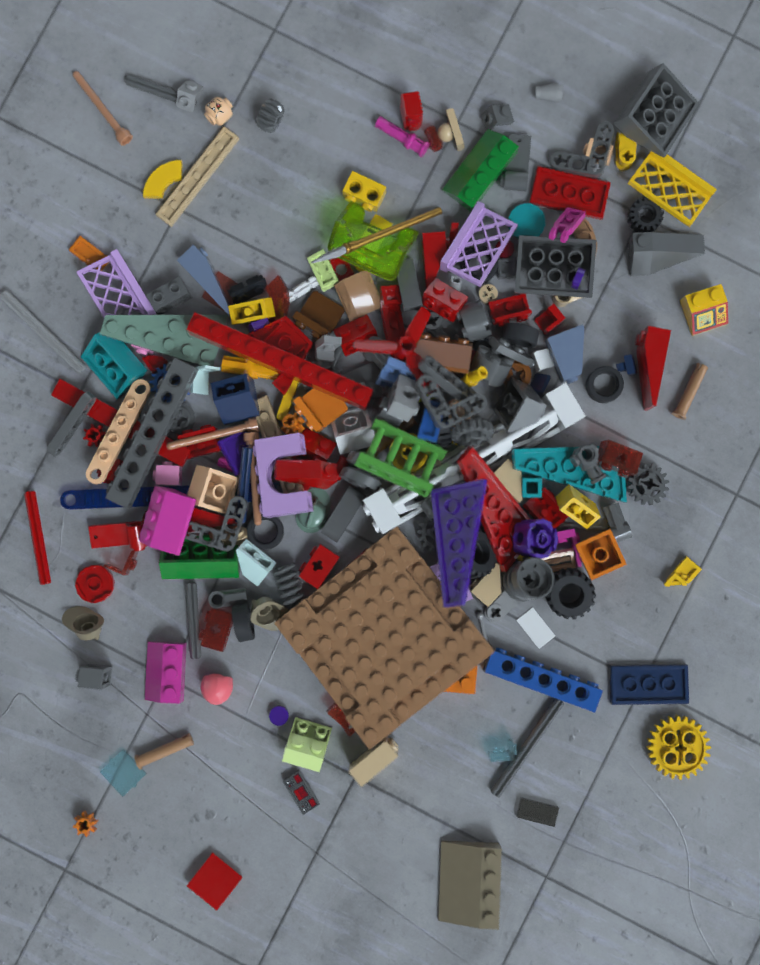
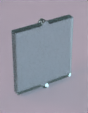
[100,749,147,797]

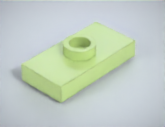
[307,249,340,292]

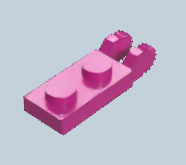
[549,207,585,243]

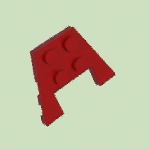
[247,316,313,396]

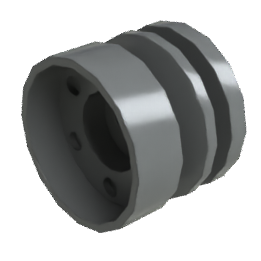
[503,558,554,602]

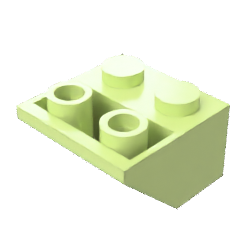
[282,717,332,772]

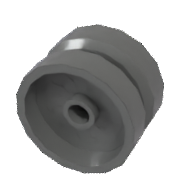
[339,451,381,493]

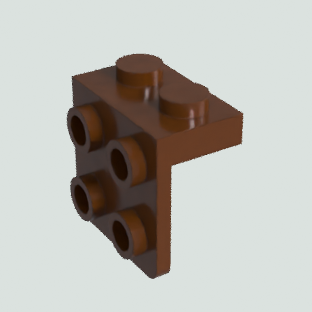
[293,291,345,340]

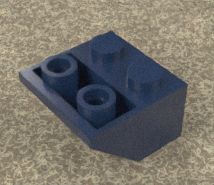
[211,373,260,425]

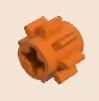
[281,412,305,435]
[72,811,99,837]

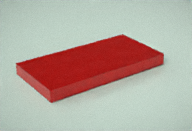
[529,166,611,220]

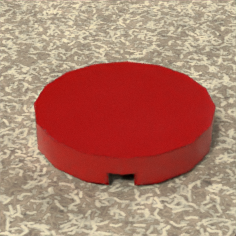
[75,565,115,603]

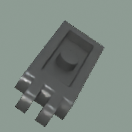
[488,336,535,367]

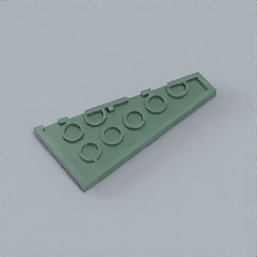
[100,315,228,366]

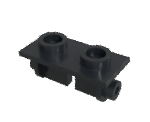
[227,274,268,305]

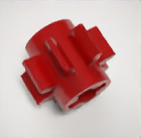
[83,424,106,448]

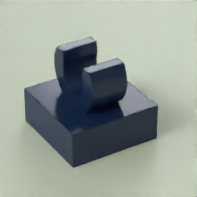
[616,354,638,376]

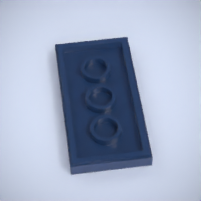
[610,664,689,705]

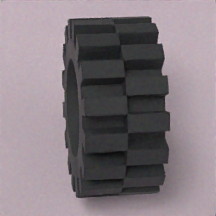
[627,197,664,233]

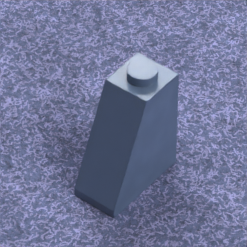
[545,325,584,384]

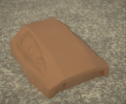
[334,270,381,322]

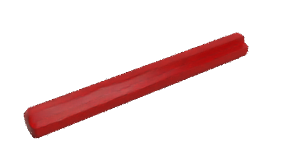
[24,491,51,585]

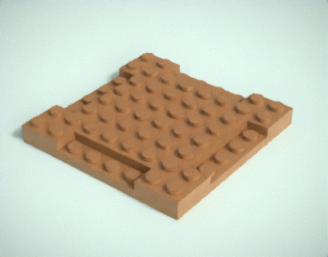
[274,526,495,750]

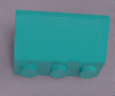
[81,332,147,399]

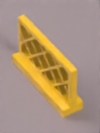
[627,151,717,227]

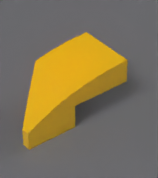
[663,556,702,587]

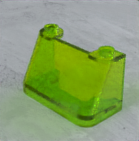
[328,201,419,281]

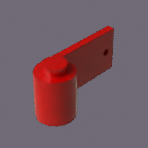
[88,521,147,551]

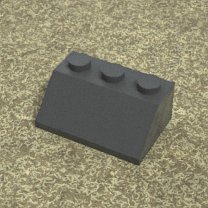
[493,377,547,433]

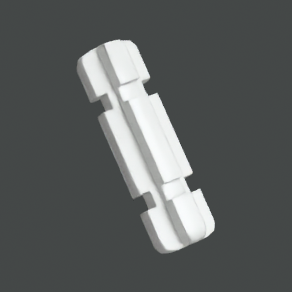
[284,276,319,303]

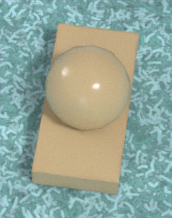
[437,108,465,151]

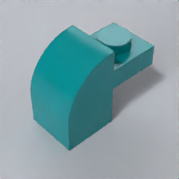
[522,472,542,498]

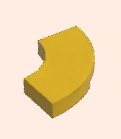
[143,160,183,199]

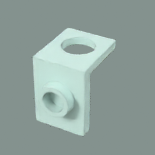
[191,365,220,395]

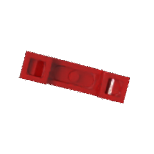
[380,285,407,359]

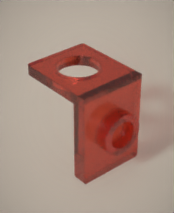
[103,550,139,576]
[326,702,355,737]

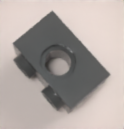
[75,664,112,690]

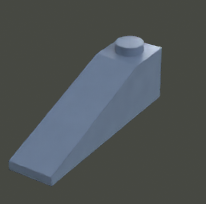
[177,244,230,316]

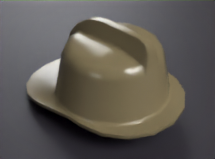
[250,597,290,631]
[62,606,104,641]

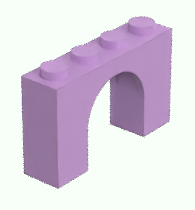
[253,433,313,518]

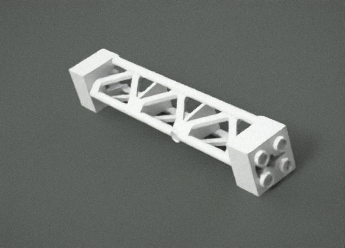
[362,383,586,535]

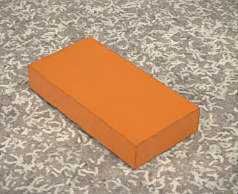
[69,236,109,271]

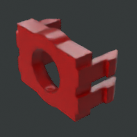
[329,255,354,281]

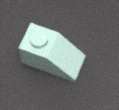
[236,539,276,586]

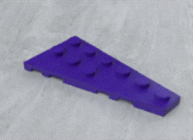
[431,479,487,608]

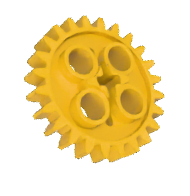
[646,715,711,780]

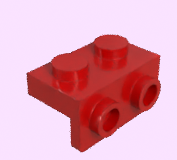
[422,278,468,322]
[488,294,532,327]
[333,314,378,356]
[177,425,221,460]
[296,426,337,462]
[523,487,569,528]

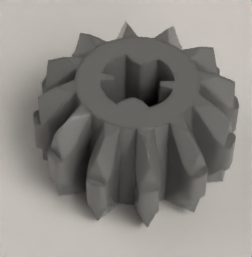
[256,98,285,133]

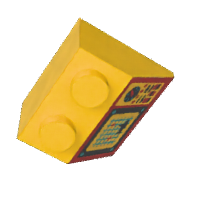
[679,284,728,336]

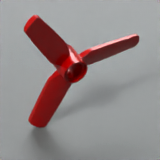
[353,307,439,394]

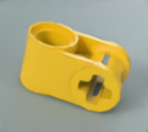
[615,132,637,171]

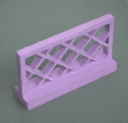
[440,201,518,287]
[76,249,156,318]

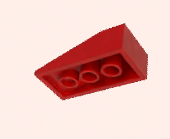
[635,325,671,411]

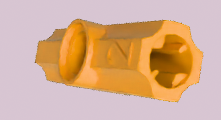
[221,355,280,380]

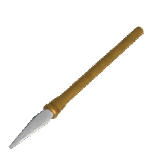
[311,207,442,264]

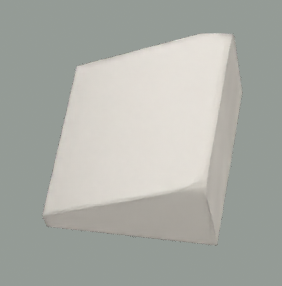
[530,348,555,372]

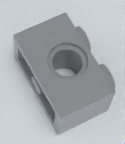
[386,374,420,422]

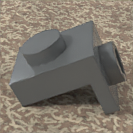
[481,104,514,131]

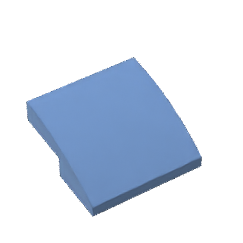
[375,357,417,387]

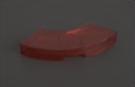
[265,275,290,323]

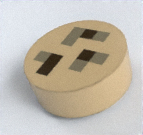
[478,284,498,304]

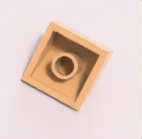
[187,465,239,514]

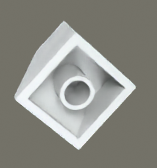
[331,407,375,455]

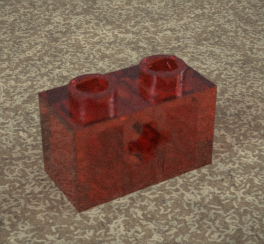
[597,440,643,478]
[199,608,233,652]

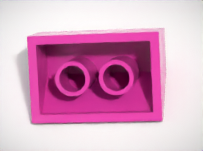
[139,485,196,555]
[145,641,187,704]

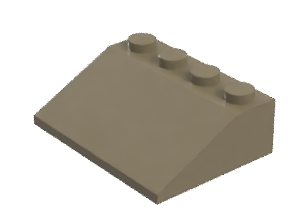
[438,841,502,930]

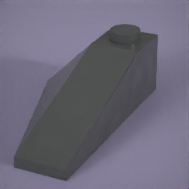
[628,232,705,276]

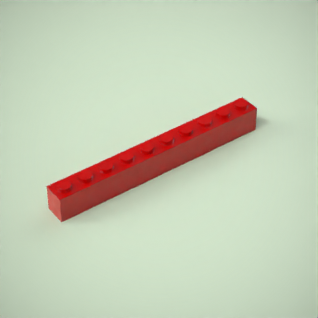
[186,312,373,411]

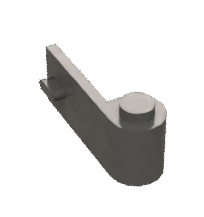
[501,134,531,191]

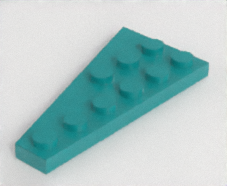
[512,445,627,503]

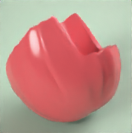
[201,674,233,705]

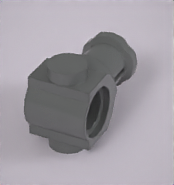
[570,443,607,484]

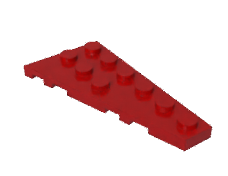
[457,447,530,572]

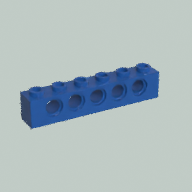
[483,647,603,713]

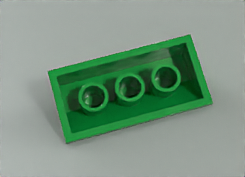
[442,129,519,212]
[159,535,240,579]

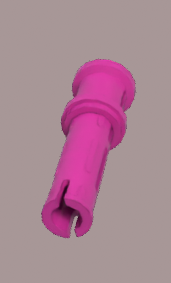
[375,116,430,158]

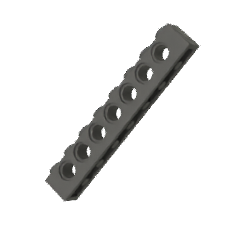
[106,358,199,508]

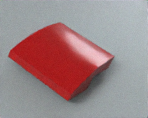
[186,853,243,911]

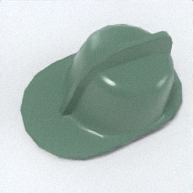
[296,488,331,533]

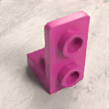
[557,529,582,568]

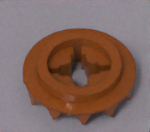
[503,360,532,385]

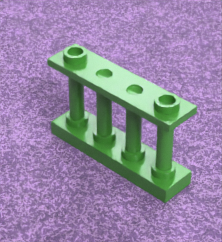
[355,419,447,498]

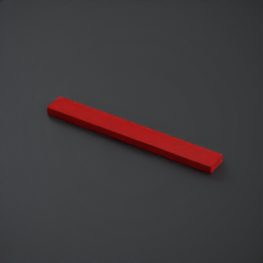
[51,379,192,467]

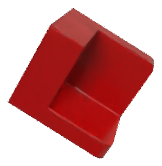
[534,303,566,336]

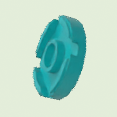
[508,203,546,240]

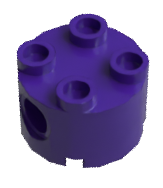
[513,519,558,559]

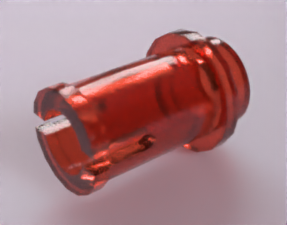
[424,126,443,152]

